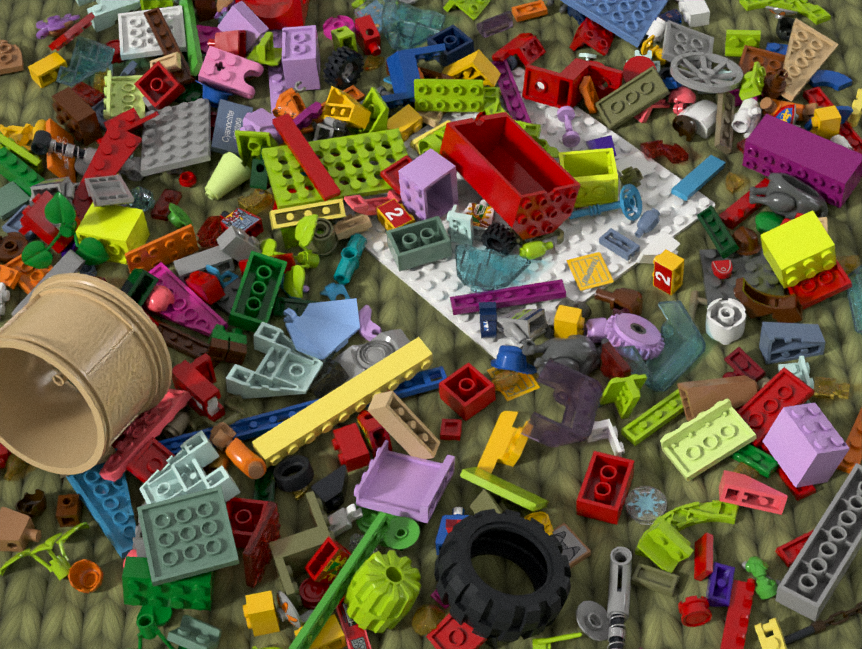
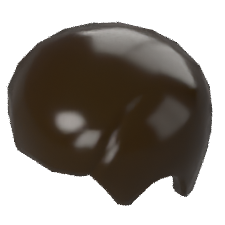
[672,115,698,142]
[15,489,47,519]

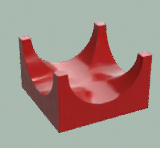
[235,0,310,30]

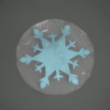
[625,486,667,525]

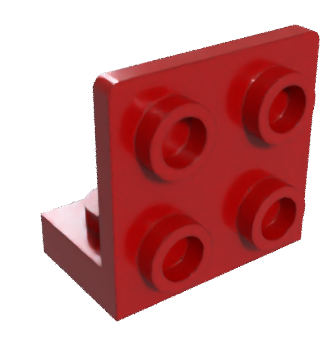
[569,17,615,56]

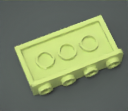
[103,70,146,120]
[660,398,757,482]

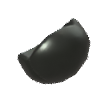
[776,17,795,42]

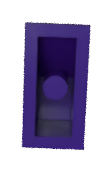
[586,135,617,157]

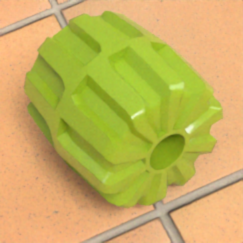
[344,550,421,633]

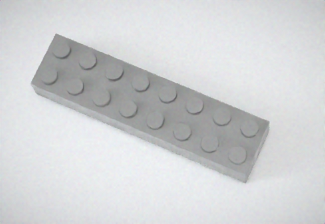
[775,463,862,622]

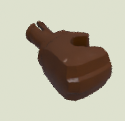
[759,69,788,100]
[595,288,643,316]

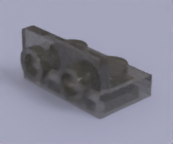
[308,358,349,399]

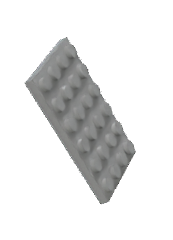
[140,98,211,176]

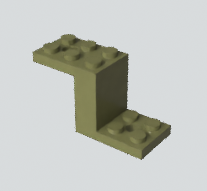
[269,491,336,615]

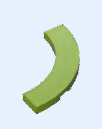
[739,0,831,25]
[483,87,541,141]
[635,500,739,558]

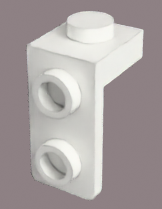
[586,419,625,457]

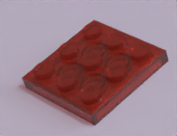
[243,501,281,588]

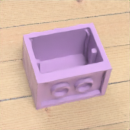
[282,25,320,90]
[398,148,459,222]
[763,403,850,488]

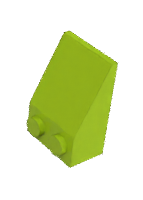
[347,87,389,151]
[235,130,280,170]

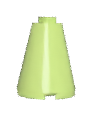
[205,152,251,200]

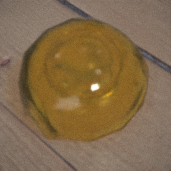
[411,603,445,636]

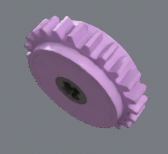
[604,313,665,360]

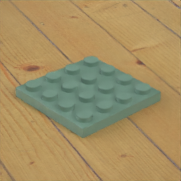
[137,486,240,586]

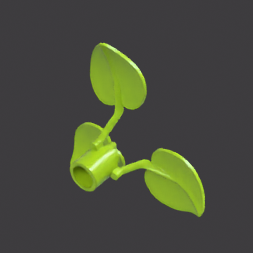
[259,214,320,298]
[0,522,90,581]

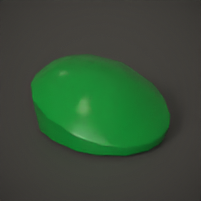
[755,211,785,234]

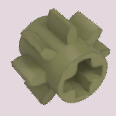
[620,166,643,188]

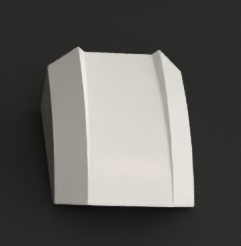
[678,100,717,139]

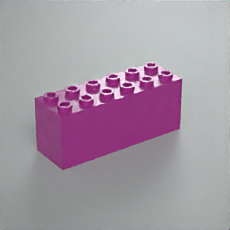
[742,114,862,208]

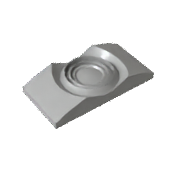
[84,175,134,207]
[333,329,410,382]

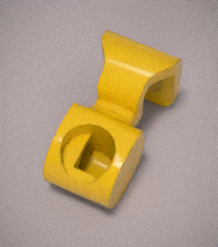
[641,35,669,66]

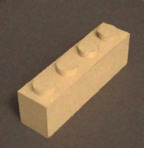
[367,391,440,459]

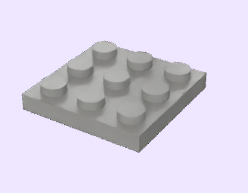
[661,20,714,69]

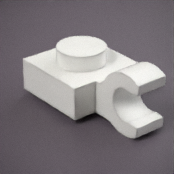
[328,504,363,537]

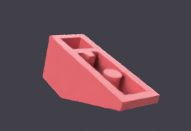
[719,470,788,515]

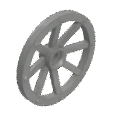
[670,52,743,93]

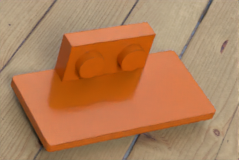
[125,224,199,274]

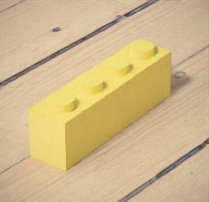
[269,198,346,231]

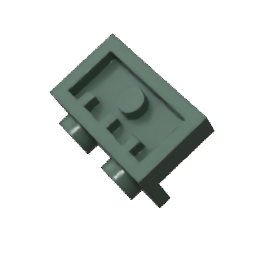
[167,615,222,649]

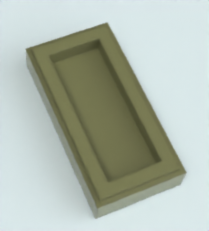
[631,562,680,597]

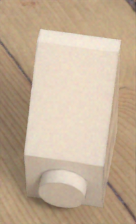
[636,230,680,264]

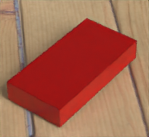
[694,533,713,581]

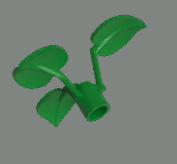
[22,192,110,269]
[136,606,187,649]

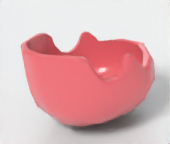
[668,86,696,105]
[144,285,175,313]

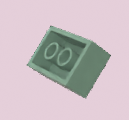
[386,216,452,272]

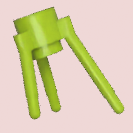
[532,632,582,649]

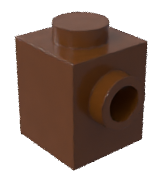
[56,494,83,527]

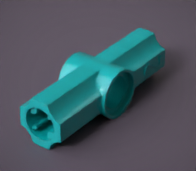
[334,233,367,285]

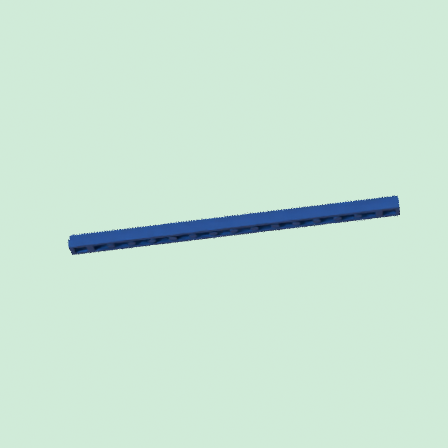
[158,366,447,456]

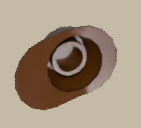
[732,226,761,256]

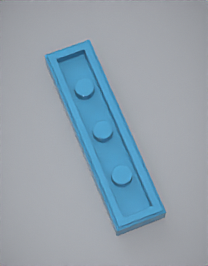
[671,155,726,201]

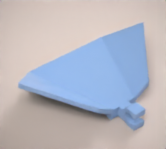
[284,298,360,360]

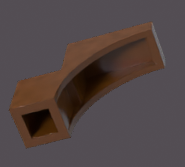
[733,277,803,323]

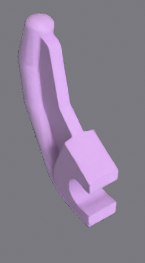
[358,305,381,341]

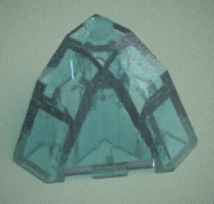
[381,0,446,51]
[56,36,115,87]
[455,244,531,293]

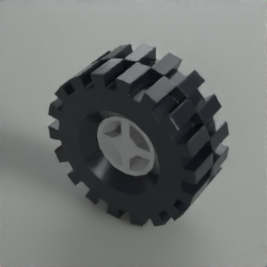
[323,46,364,91]

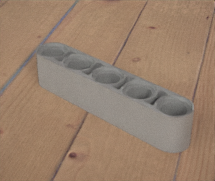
[11,250,86,316]

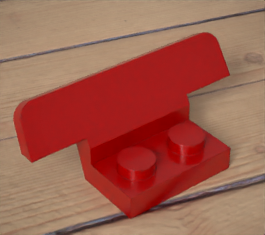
[492,33,546,67]
[96,108,159,144]

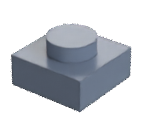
[120,60,138,76]

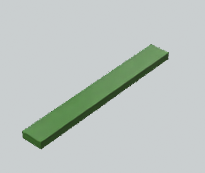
[178,0,203,77]
[288,511,390,649]

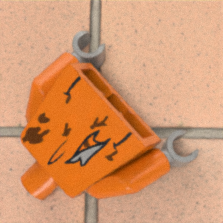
[272,81,317,135]

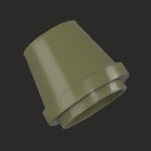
[307,218,338,258]

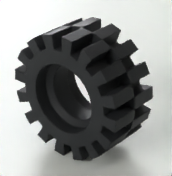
[481,223,517,258]

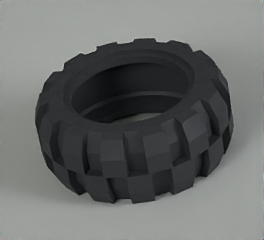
[434,509,571,642]

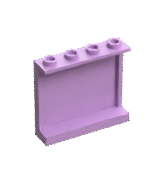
[354,440,455,523]

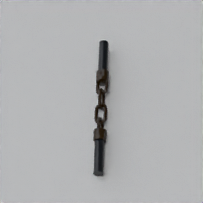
[784,602,862,646]

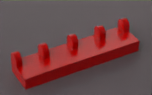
[719,178,770,230]
[720,578,756,649]

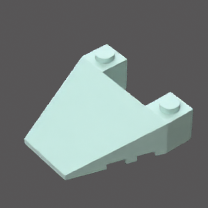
[75,0,141,32]
[226,322,323,399]
[139,430,240,504]

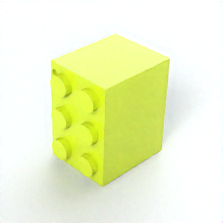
[559,148,618,208]
[76,202,150,265]
[760,210,837,289]

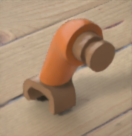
[760,97,824,124]
[209,422,266,479]

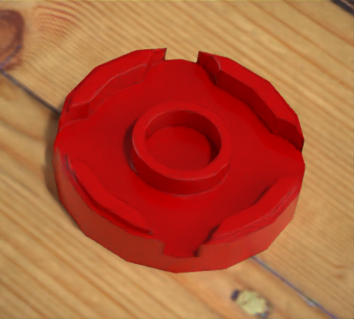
[623,56,657,83]

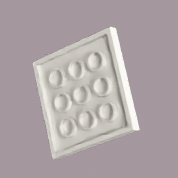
[118,5,187,60]

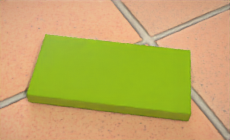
[460,467,549,511]

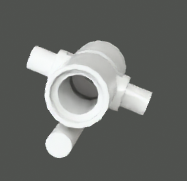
[732,98,762,139]

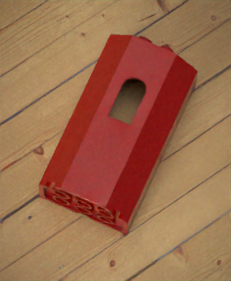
[440,112,581,240]

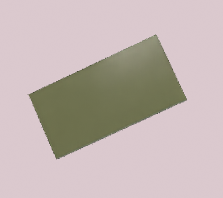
[595,66,670,131]

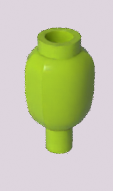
[519,240,553,260]

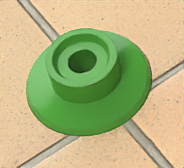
[167,203,193,229]
[382,517,420,549]

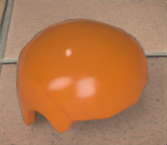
[68,559,104,594]

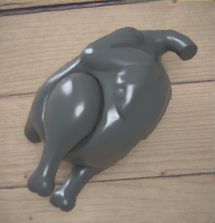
[749,172,828,219]
[527,335,609,382]

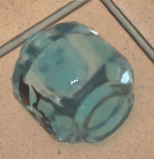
[129,186,155,212]

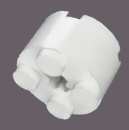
[705,298,746,345]

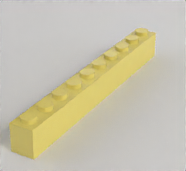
[252,337,433,468]

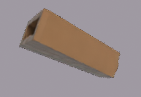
[677,375,759,421]

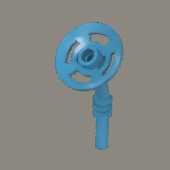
[569,184,642,221]

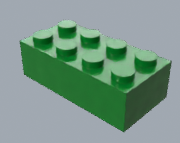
[228,251,287,333]
[122,556,214,611]

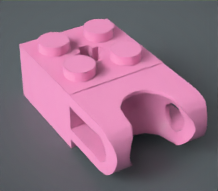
[198,46,264,99]

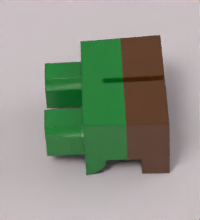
[207,324,247,365]

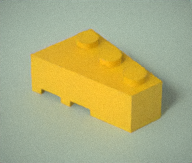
[442,50,501,87]
[321,86,371,129]

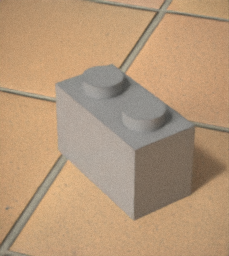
[217,225,262,262]

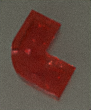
[640,140,689,164]
[196,216,224,247]

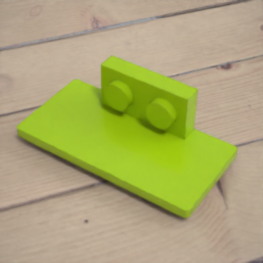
[414,79,484,112]

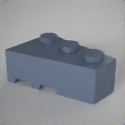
[759,322,826,365]

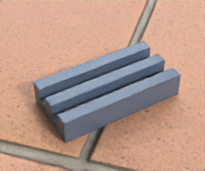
[599,228,640,261]

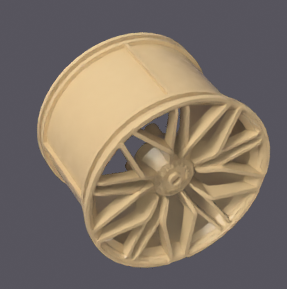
[0,273,172,475]

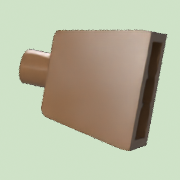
[0,507,41,552]

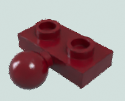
[722,347,766,382]

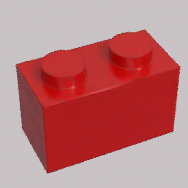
[184,271,226,305]
[331,423,370,472]

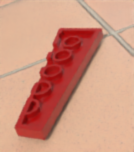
[72,124,142,220]

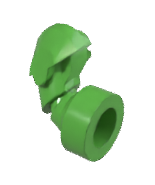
[745,556,778,599]

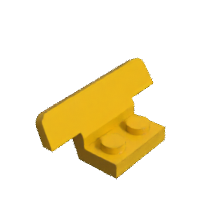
[477,411,534,474]

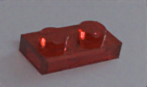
[71,81,105,107]
[150,189,182,221]

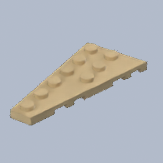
[779,18,839,102]

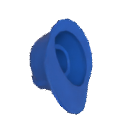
[195,80,234,108]
[490,345,537,374]

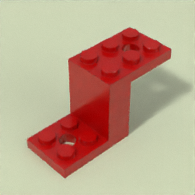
[522,58,624,108]

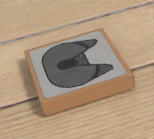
[552,523,591,569]

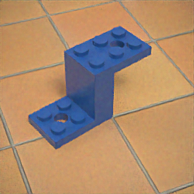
[381,43,446,109]

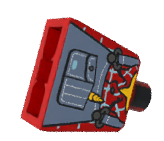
[220,208,264,237]

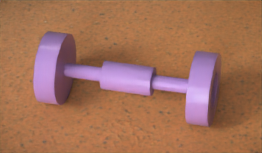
[557,106,580,148]

